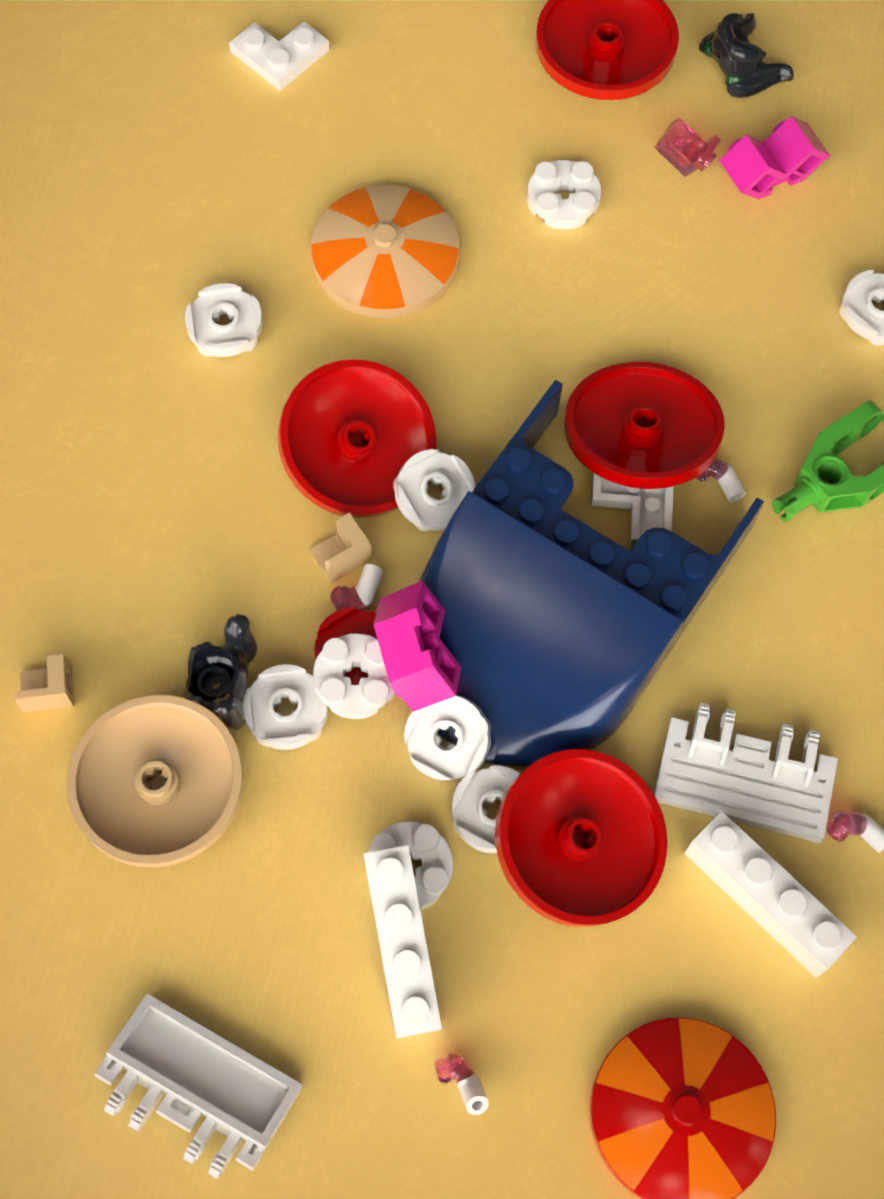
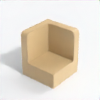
[311,512,372,583]
[14,653,74,713]

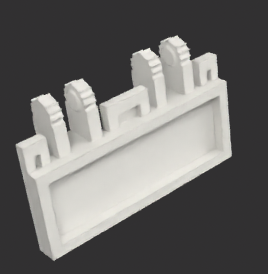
[654,703,838,843]
[95,994,302,1179]

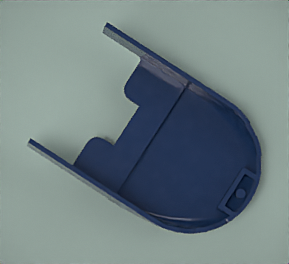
[418,380,764,767]

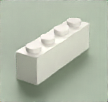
[684,811,857,978]
[363,845,442,1038]

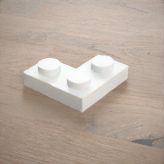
[229,22,330,91]
[591,473,674,546]

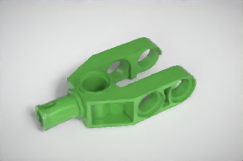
[772,400,884,522]

